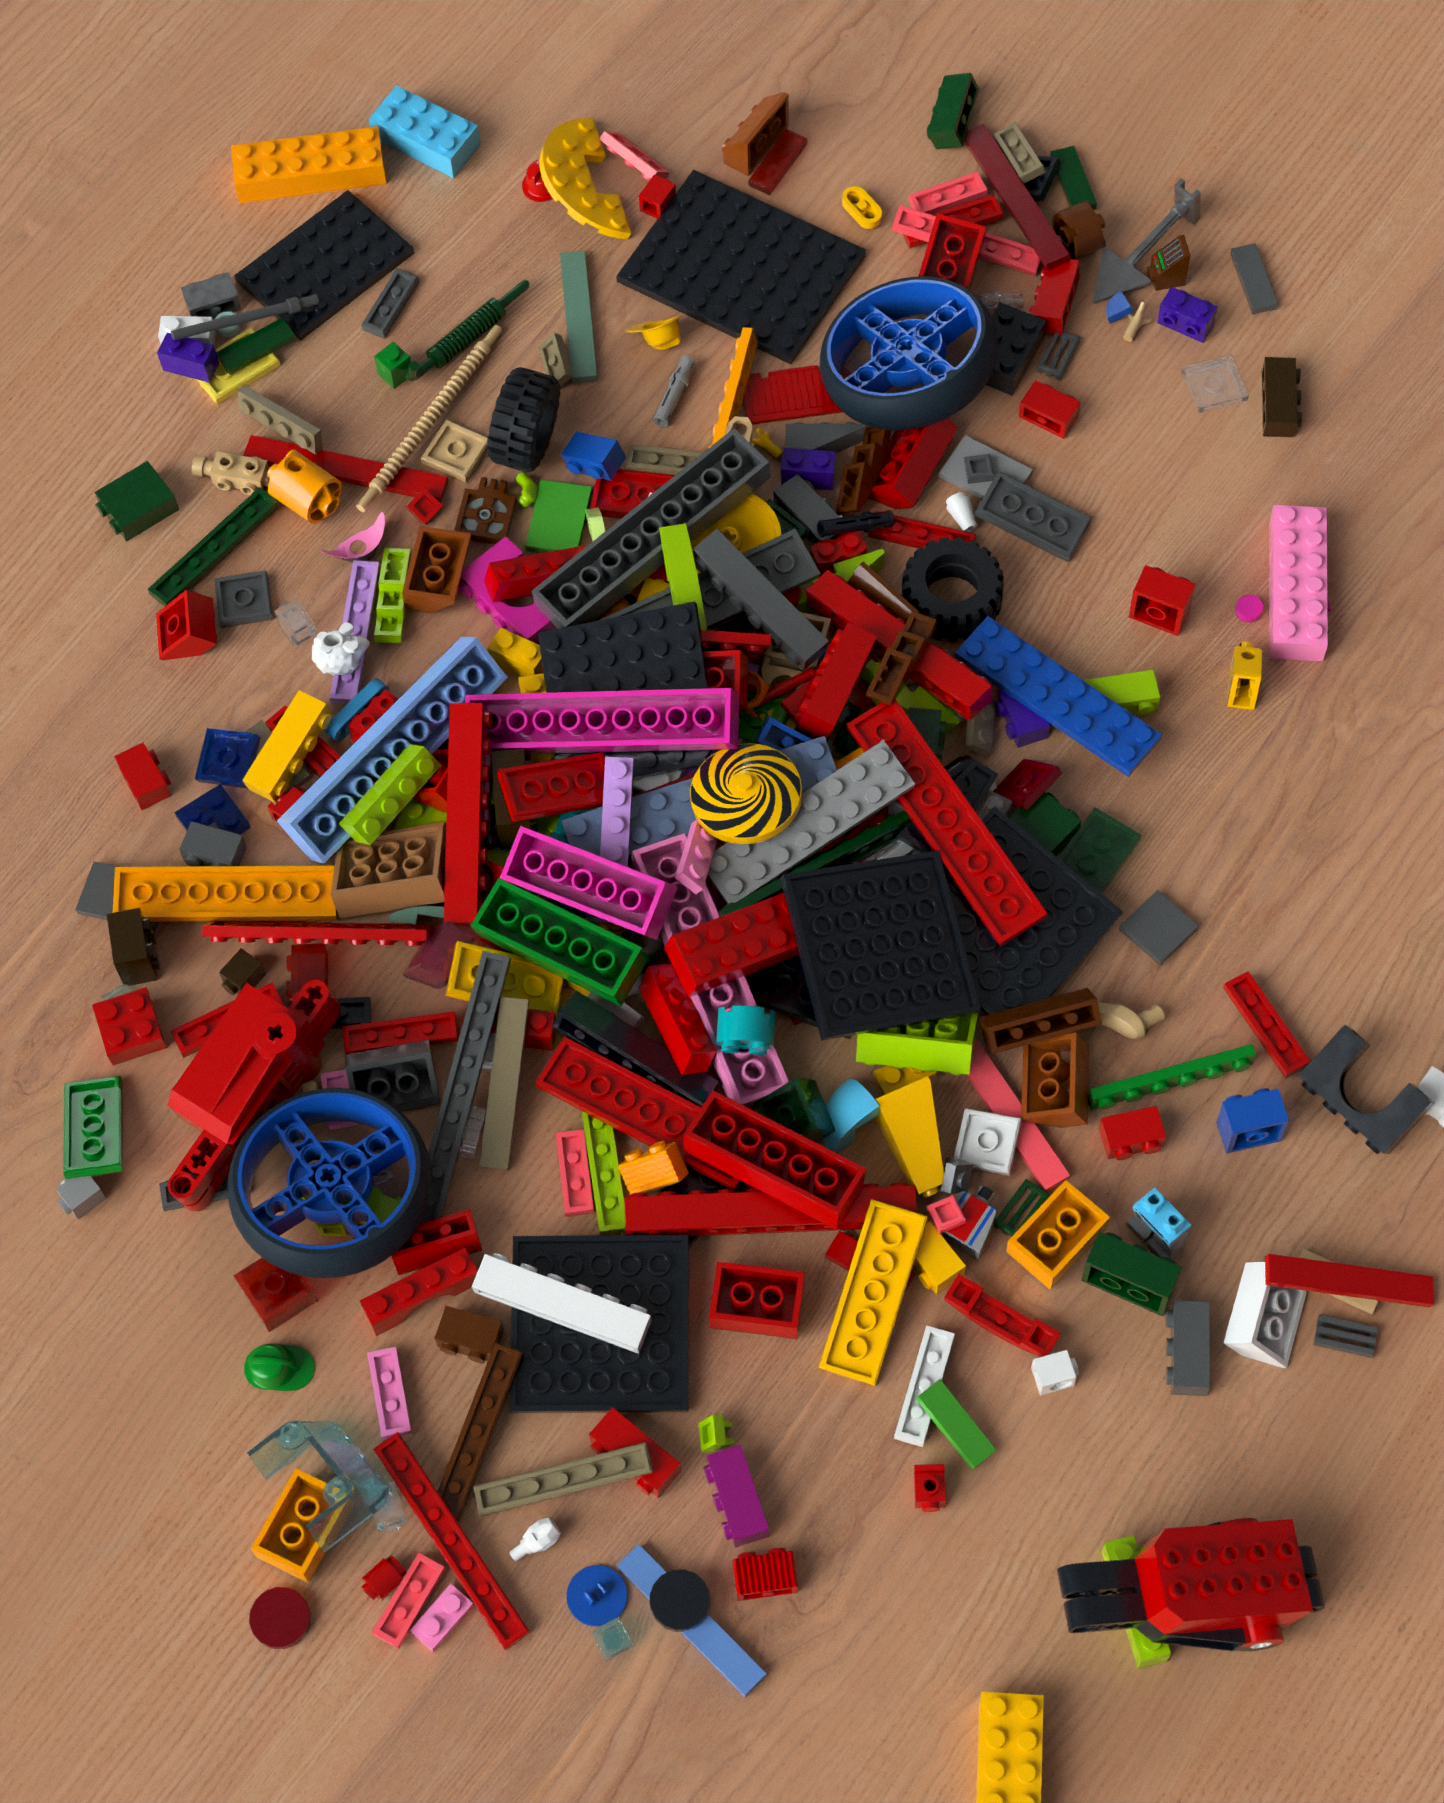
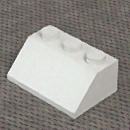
[1224,1262,1307,1368]

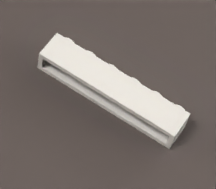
[472,1253,651,1354]

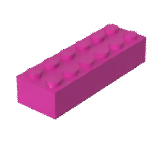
[500,826,678,940]

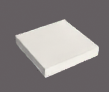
[954,1108,1022,1176]

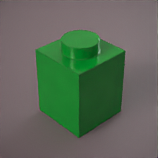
[374,341,411,389]

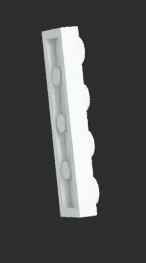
[894,1325,955,1447]

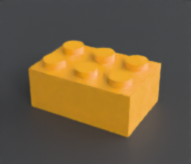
[1006,1180,1110,1290]
[251,1468,353,1583]

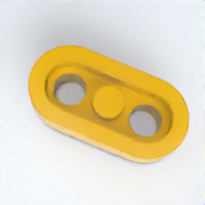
[842,186,882,229]

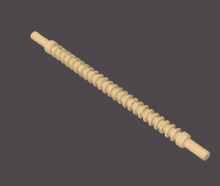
[356,325,502,512]

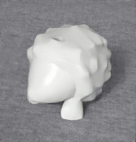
[312,622,370,676]

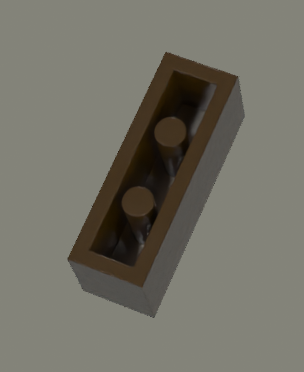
[1262,357,1302,437]

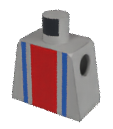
[932,1186,997,1261]

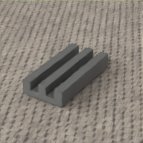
[1036,331,1080,381]
[1313,1314,1378,1358]

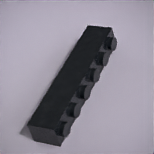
[553,991,719,1107]

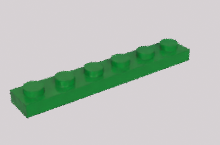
[1088,1044,1256,1110]

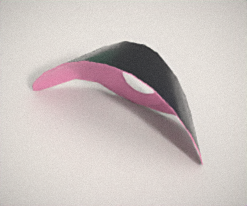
[320,512,385,563]

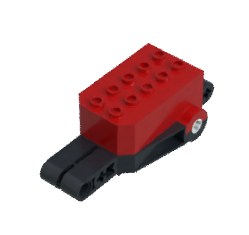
[1057,1518,1325,1652]

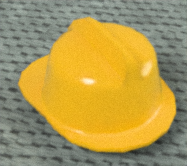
[625,315,682,350]

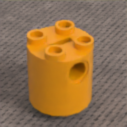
[267,449,342,524]

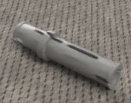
[653,355,696,427]

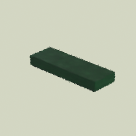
[1050,146,1097,210]
[216,317,296,375]

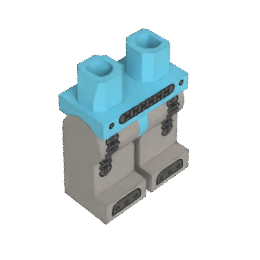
[1126,1187,1191,1259]

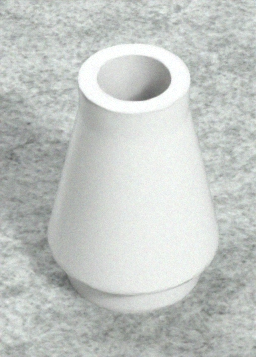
[946,492,978,532]

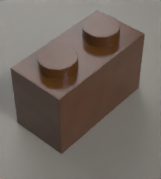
[435,1306,504,1363]

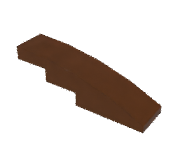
[836,427,892,515]
[866,611,937,705]

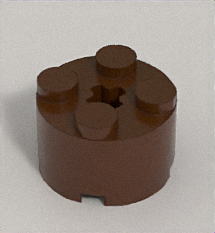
[1052,200,1106,259]

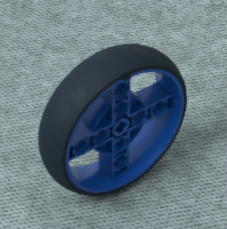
[820,276,998,430]
[228,1088,432,1278]

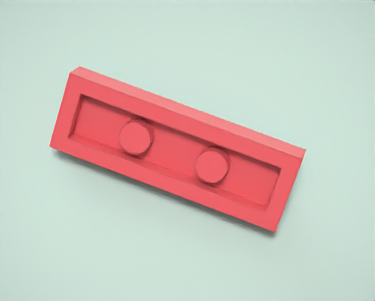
[600,131,670,181]
[909,172,988,214]
[555,1129,594,1217]
[372,1552,446,1649]

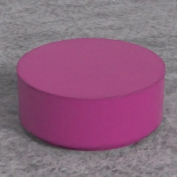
[1235,595,1263,622]

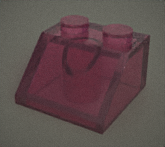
[403,921,475,989]

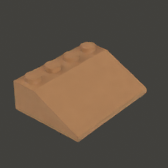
[330,822,446,919]

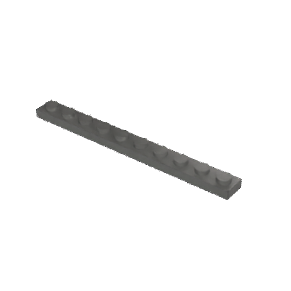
[420,951,511,1224]

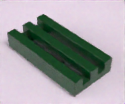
[993,1179,1050,1237]

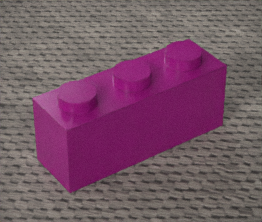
[703,1445,769,1548]

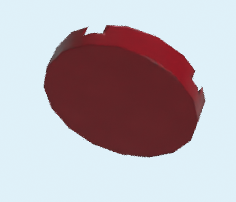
[249,1587,311,1649]

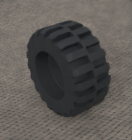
[487,367,561,473]
[902,537,1004,642]

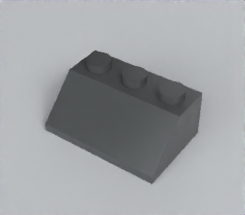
[345,1039,440,1111]

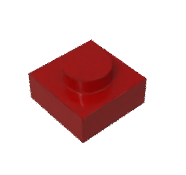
[406,488,443,526]

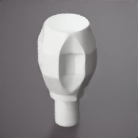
[509,1517,561,1562]

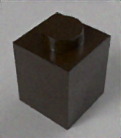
[219,948,266,995]

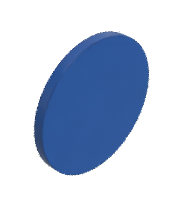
[566,1565,627,1627]

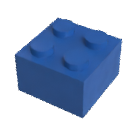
[1216,1088,1289,1154]

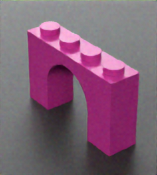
[459,537,558,645]

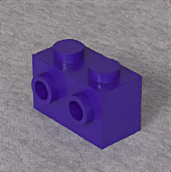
[1157,286,1217,343]

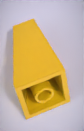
[874,1076,944,1198]

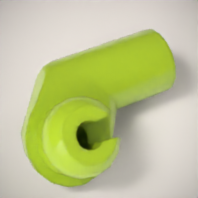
[516,472,539,508]

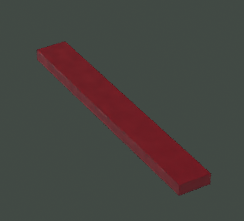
[964,123,1070,270]

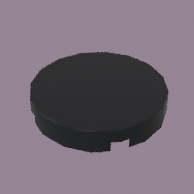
[649,1569,710,1632]

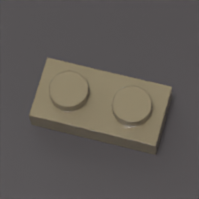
[538,333,573,387]

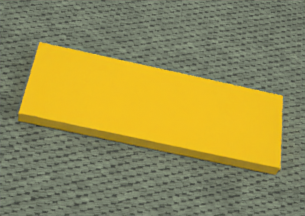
[819,1199,928,1386]

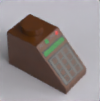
[1147,235,1190,291]

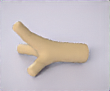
[1123,301,1152,342]

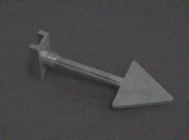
[1093,178,1201,304]

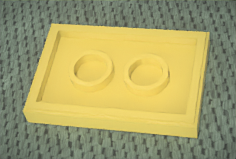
[196,327,281,405]

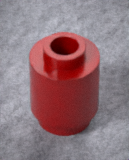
[361,1555,407,1601]

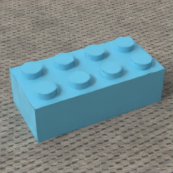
[369,85,481,178]

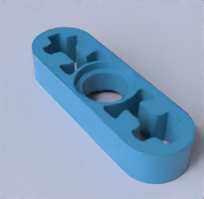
[325,678,389,742]

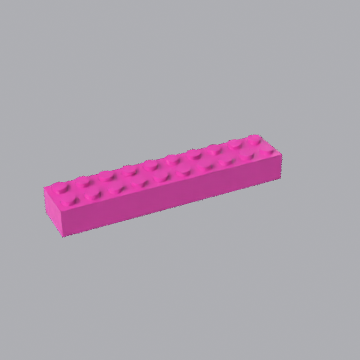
[465,688,739,754]

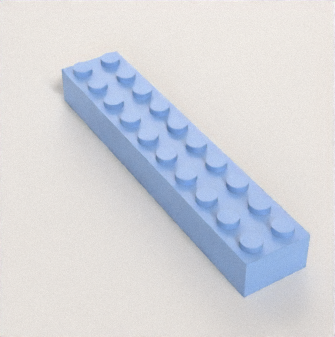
[277,636,508,863]

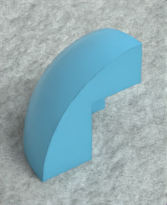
[822,1078,880,1153]

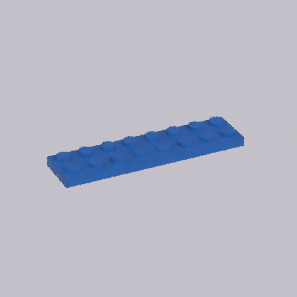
[954,616,1162,777]

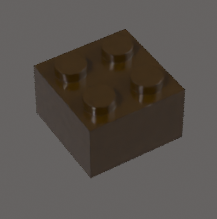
[106,908,160,987]

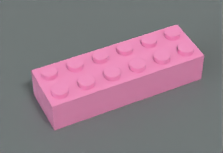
[1269,505,1328,661]

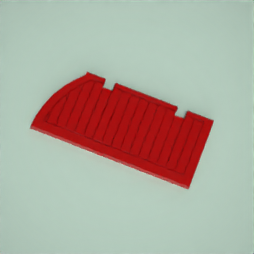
[743,365,852,425]

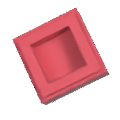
[927,1195,966,1234]

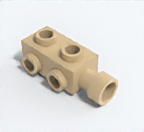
[192,451,270,495]

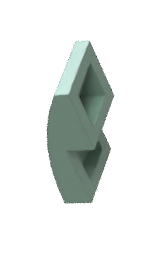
[388,906,444,925]

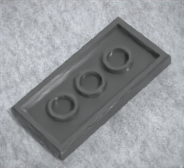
[975,471,1092,562]

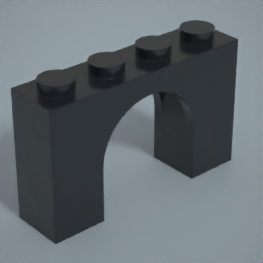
[1298,1025,1435,1154]

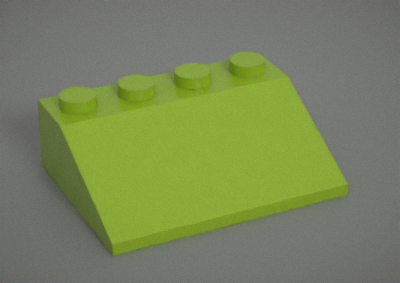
[856,1013,979,1075]

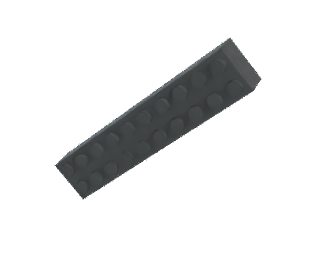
[532,428,771,629]

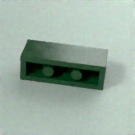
[927,73,980,149]

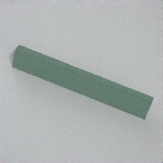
[560,251,598,383]

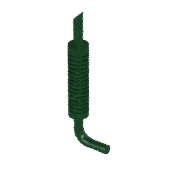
[405,280,529,381]

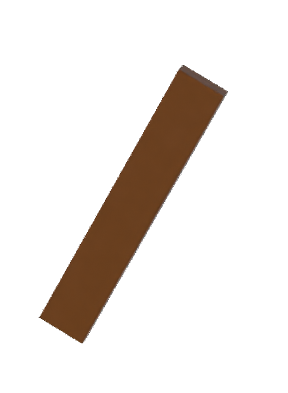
[438,1342,524,1522]

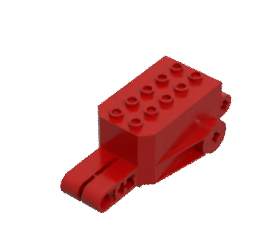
[167,980,341,1212]

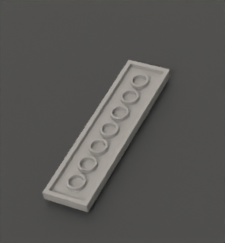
[707,740,915,904]

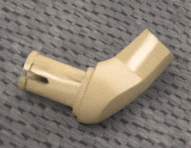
[1098,1003,1165,1039]

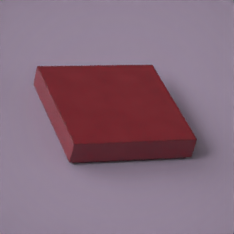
[990,759,1062,810]

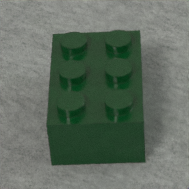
[1081,1231,1182,1317]

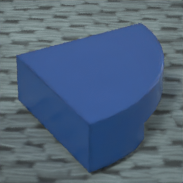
[1106,291,1133,323]

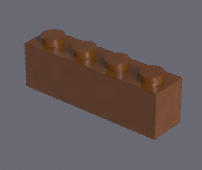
[979,988,1102,1054]

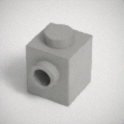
[56,1176,106,1220]

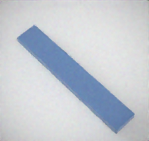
[617,1544,767,1697]

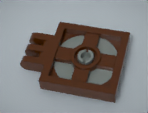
[454,477,517,544]

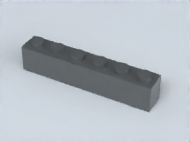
[693,529,829,671]

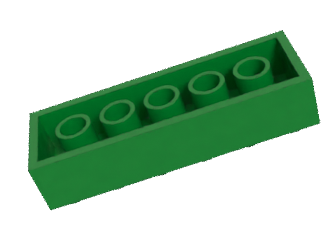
[471,878,649,1006]

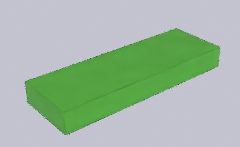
[915,1379,996,1470]

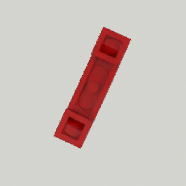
[944,1274,1061,1357]

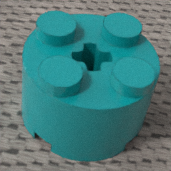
[716,1005,776,1055]

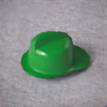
[244,1343,315,1391]

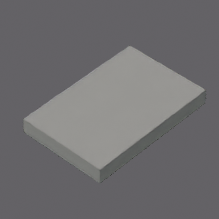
[939,435,1033,499]

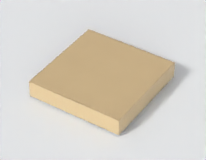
[420,420,488,483]

